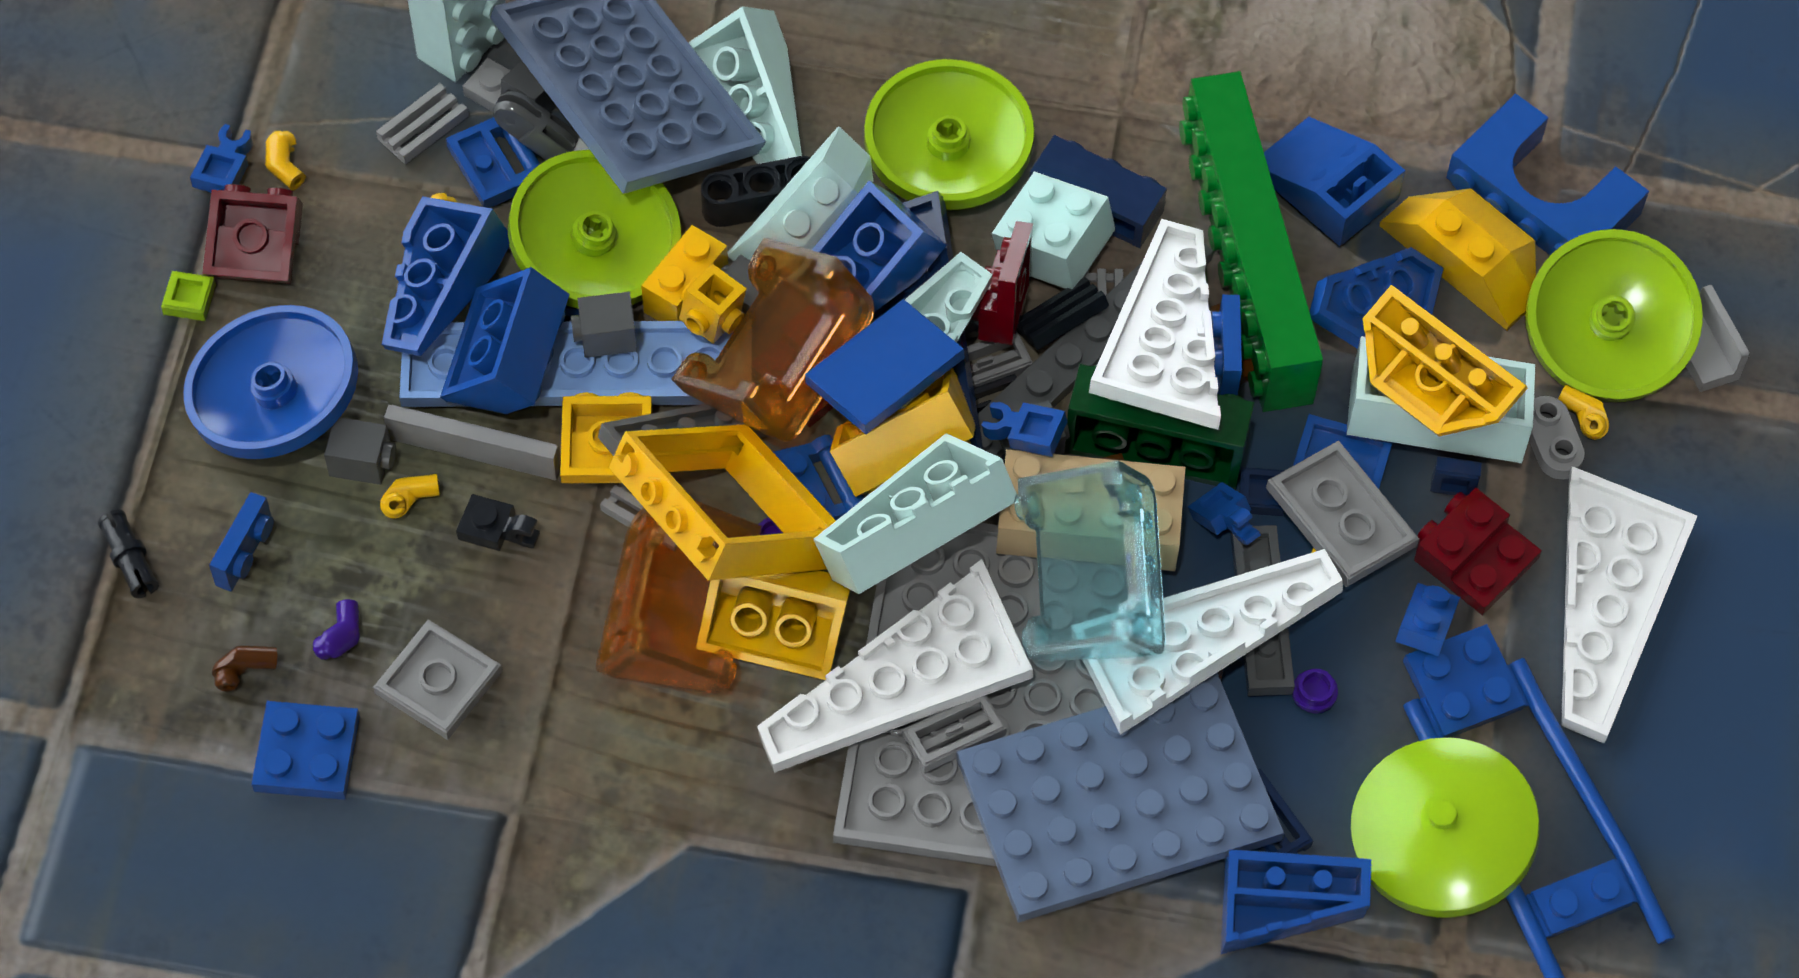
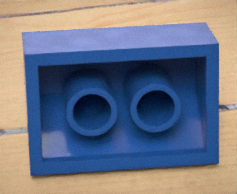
[440,267,570,414]

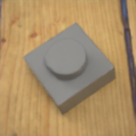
[463,58,510,112]

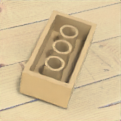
[996,449,1186,571]

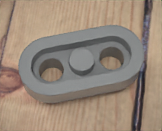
[1529,396,1585,480]

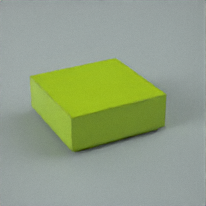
[161,271,216,321]

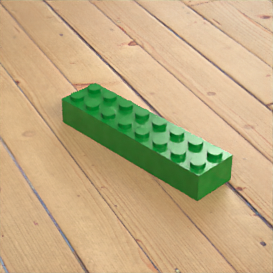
[1179,71,1323,412]

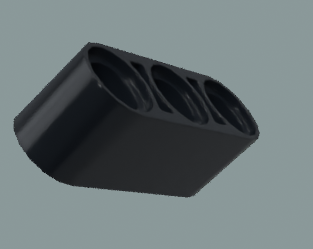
[701,156,811,227]

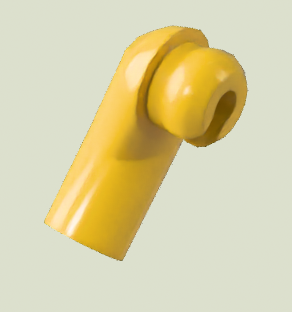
[265,131,306,190]
[380,474,440,519]

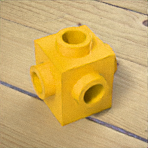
[679,263,747,344]

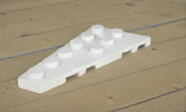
[1089,219,1221,430]
[1561,466,1697,744]
[1071,549,1343,735]
[757,559,1033,773]

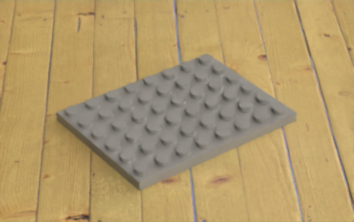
[833,523,1152,867]

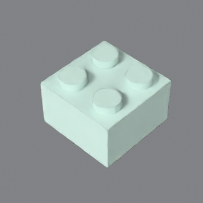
[992,172,1115,289]

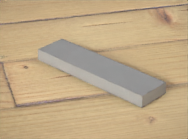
[384,405,561,480]

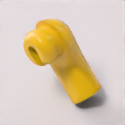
[1558,385,1609,440]

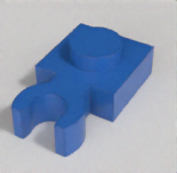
[190,124,253,192]
[981,402,1067,457]

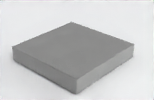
[373,619,502,740]

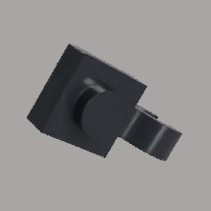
[456,494,540,551]

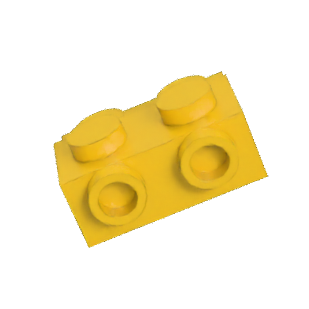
[560,392,653,483]

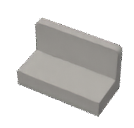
[1686,284,1749,392]

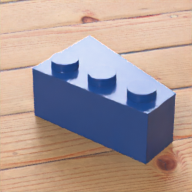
[1221,849,1371,954]

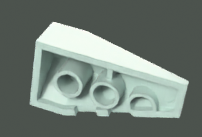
[688,6,802,164]
[900,252,993,409]

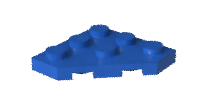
[1309,247,1443,349]

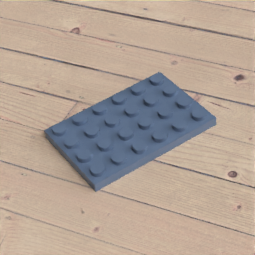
[490,0,766,194]
[956,673,1284,923]

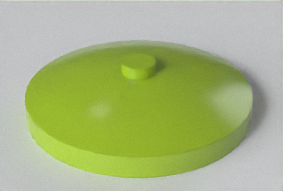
[864,59,1034,210]
[508,150,681,309]
[1525,229,1703,402]
[1351,738,1540,918]

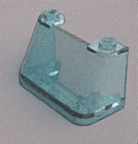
[1014,460,1165,662]

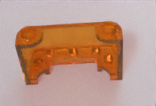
[671,238,875,441]
[596,499,762,694]

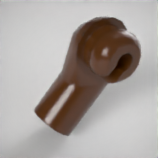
[212,645,278,691]

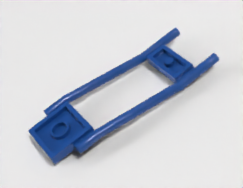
[1402,624,1675,978]

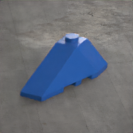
[382,196,510,356]

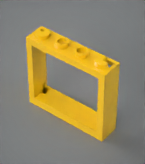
[609,424,836,581]

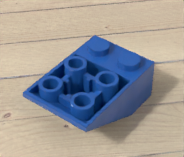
[1264,117,1405,247]

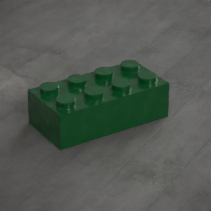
[1064,364,1254,490]

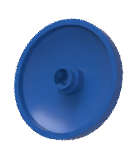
[183,305,358,459]

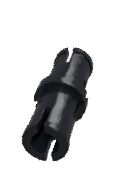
[98,509,159,598]

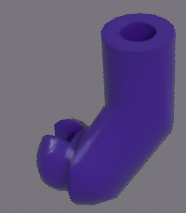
[313,599,360,660]

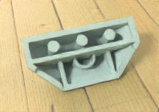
[728,127,874,283]

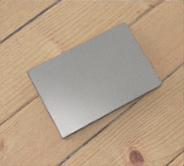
[1266,440,1419,587]

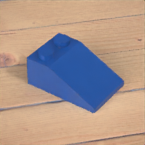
[787,180,947,334]

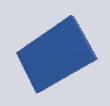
[805,299,965,434]

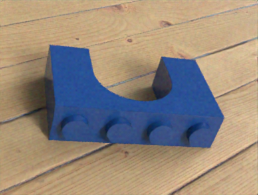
[1446,93,1649,255]

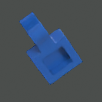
[1188,482,1261,545]

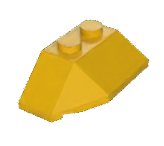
[1379,188,1536,331]
[1362,285,1528,437]

